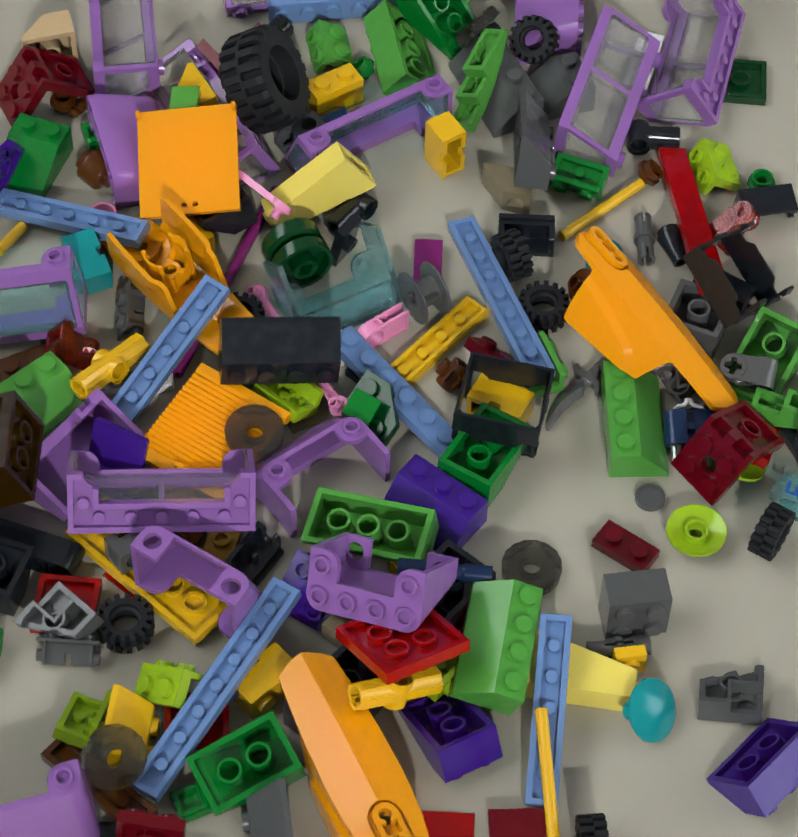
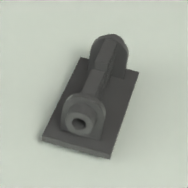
[114,279,146,341]
[36,633,103,668]

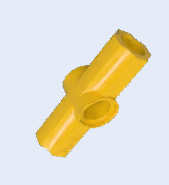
[69,333,150,400]
[347,666,444,711]

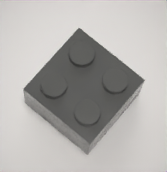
[669,278,727,359]
[598,568,673,639]

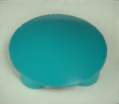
[622,678,676,743]

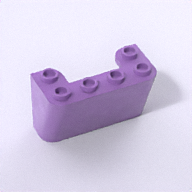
[513,0,584,65]
[130,526,263,639]
[306,532,459,632]

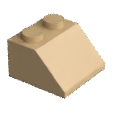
[21,9,79,62]

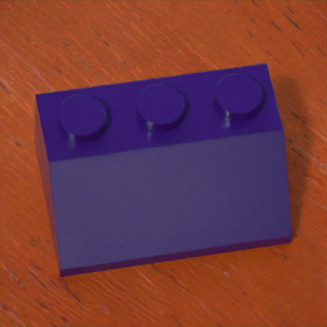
[384,454,488,551]
[706,718,798,818]

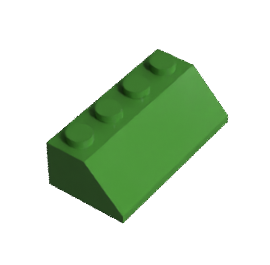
[363,0,438,103]
[0,350,87,437]
[600,361,669,477]
[300,487,439,562]
[450,579,543,716]

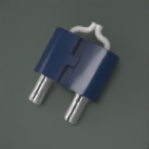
[663,398,715,467]

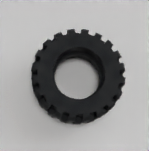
[219,24,310,134]

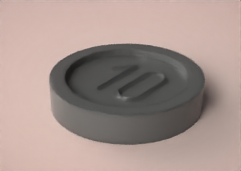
[635,483,665,512]

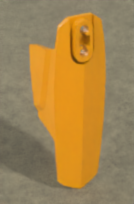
[103,196,254,356]
[564,226,738,411]
[278,652,429,837]

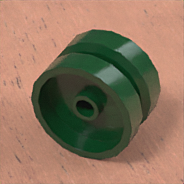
[261,218,333,290]

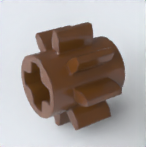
[436,357,467,393]

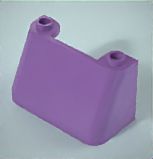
[86,93,161,211]
[33,387,145,522]
[0,759,100,837]

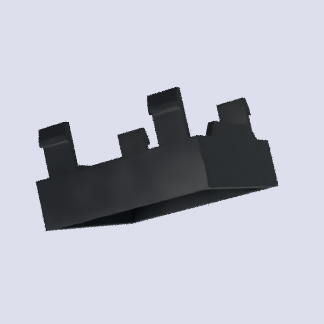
[683,221,794,329]
[451,352,555,458]

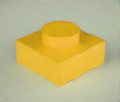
[612,644,647,673]

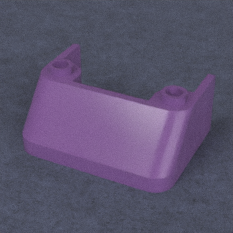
[255,417,390,538]

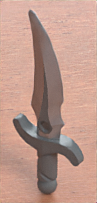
[546,356,610,431]

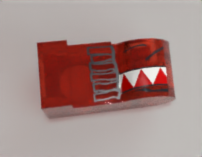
[709,200,760,256]
[45,319,100,370]

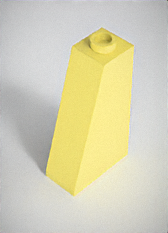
[260,141,376,226]
[525,629,639,712]

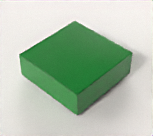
[341,387,382,427]
[169,782,212,823]

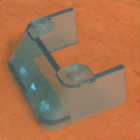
[262,222,402,331]

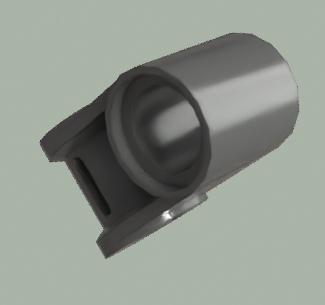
[720,353,779,391]

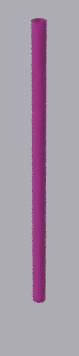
[172,186,277,378]

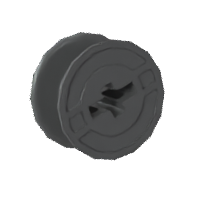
[397,261,451,325]

